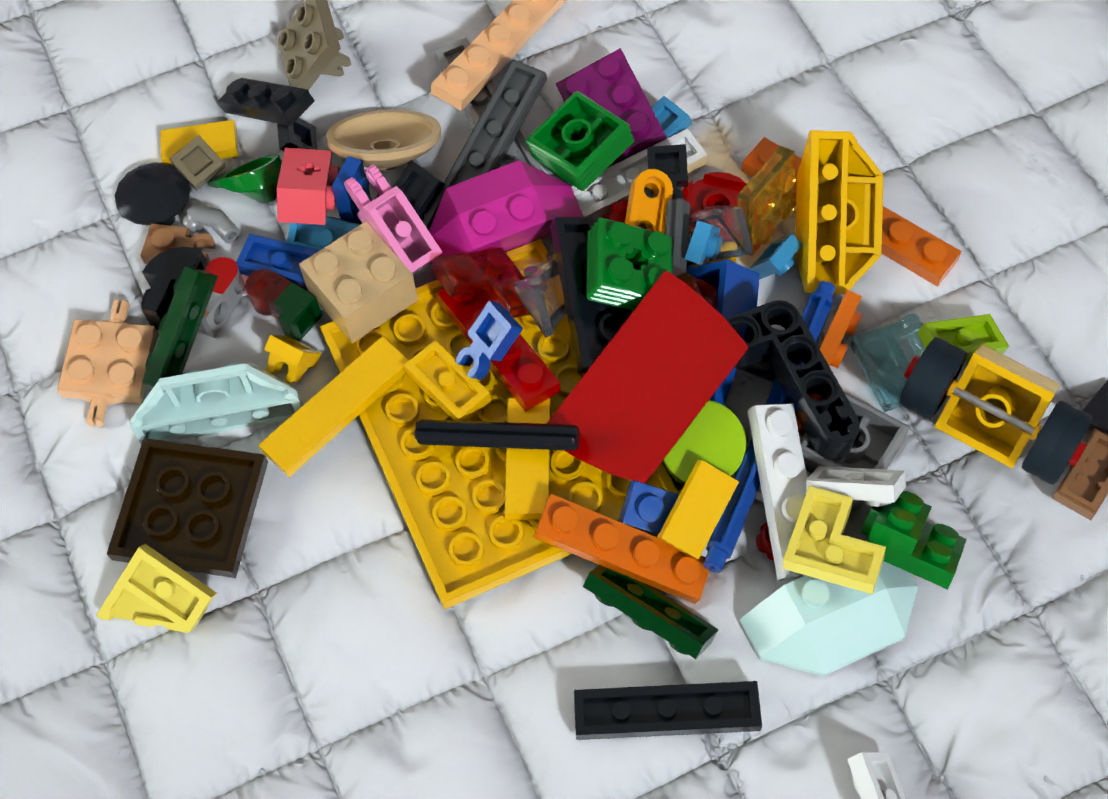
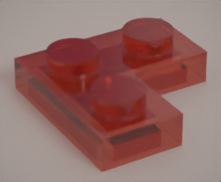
[431,247,542,318]

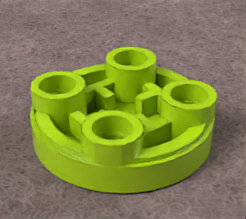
[662,400,746,484]

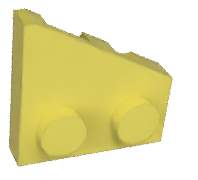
[96,544,217,633]

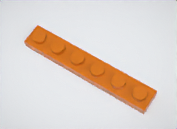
[741,137,962,287]

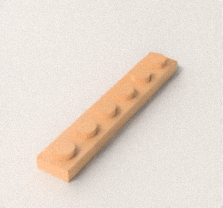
[431,0,567,111]

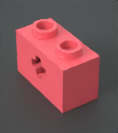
[277,148,339,225]

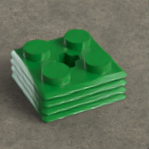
[525,91,634,191]
[587,217,673,311]

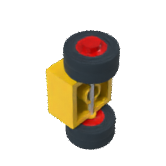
[899,337,1092,485]

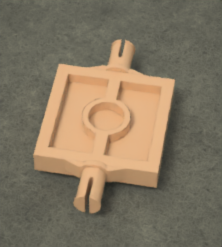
[57,299,157,427]

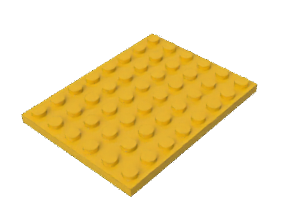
[320,239,679,610]

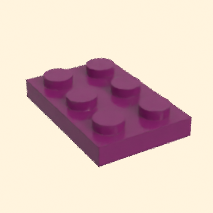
[556,48,667,168]

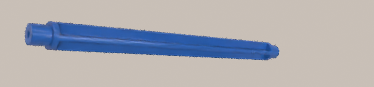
[703,281,836,573]

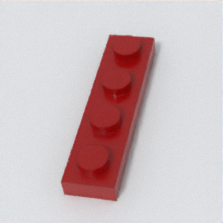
[436,274,561,412]

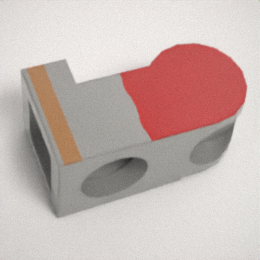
[198,257,245,338]

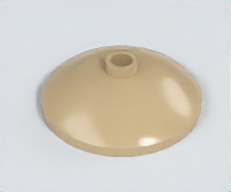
[326,109,441,171]

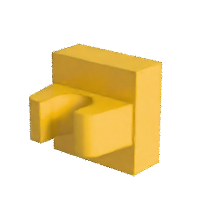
[264,335,322,383]

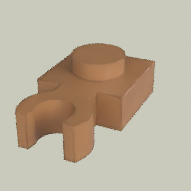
[140,224,216,264]

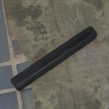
[414,419,581,451]

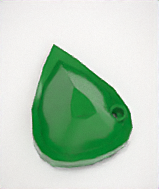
[207,154,282,202]

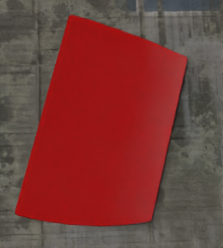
[547,271,748,483]

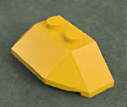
[795,130,884,294]

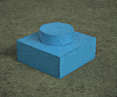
[651,96,692,141]
[684,220,723,265]
[750,233,803,279]

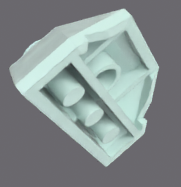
[130,362,303,444]
[739,561,918,676]

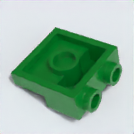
[860,491,967,590]

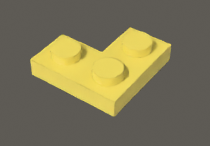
[783,486,886,594]

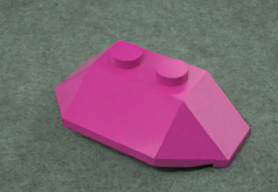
[429,160,584,279]

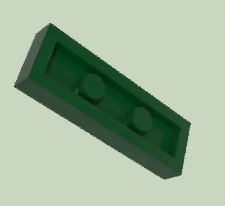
[142,266,218,387]
[583,565,719,659]

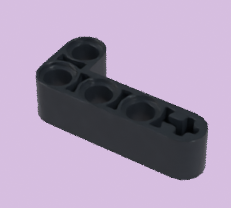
[727,300,860,460]

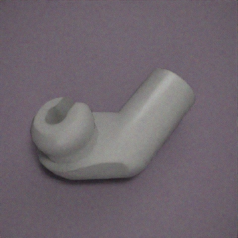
[183,205,240,244]

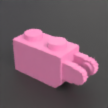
[344,164,443,274]

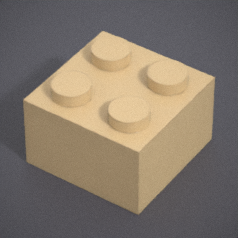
[299,221,418,344]

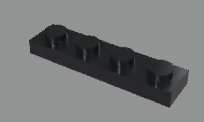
[574,681,762,740]

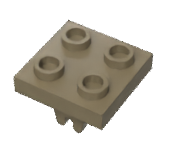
[278,0,351,91]

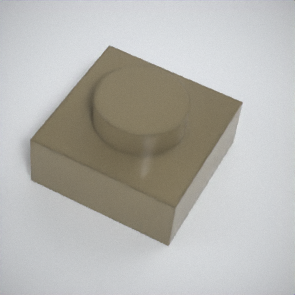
[170,135,225,191]

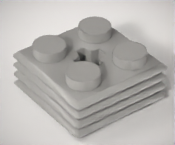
[800,391,909,502]

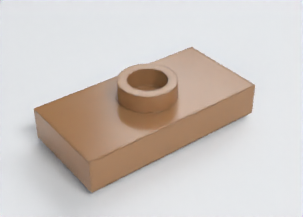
[1052,428,1108,521]

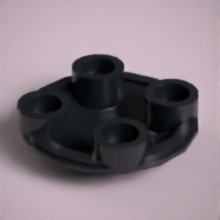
[114,162,191,226]

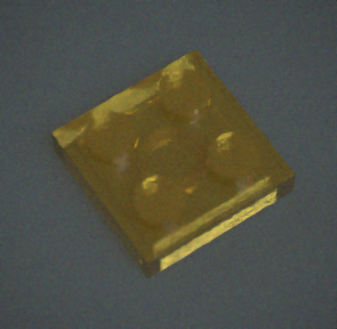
[737,146,797,256]

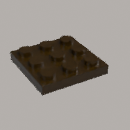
[107,438,268,578]

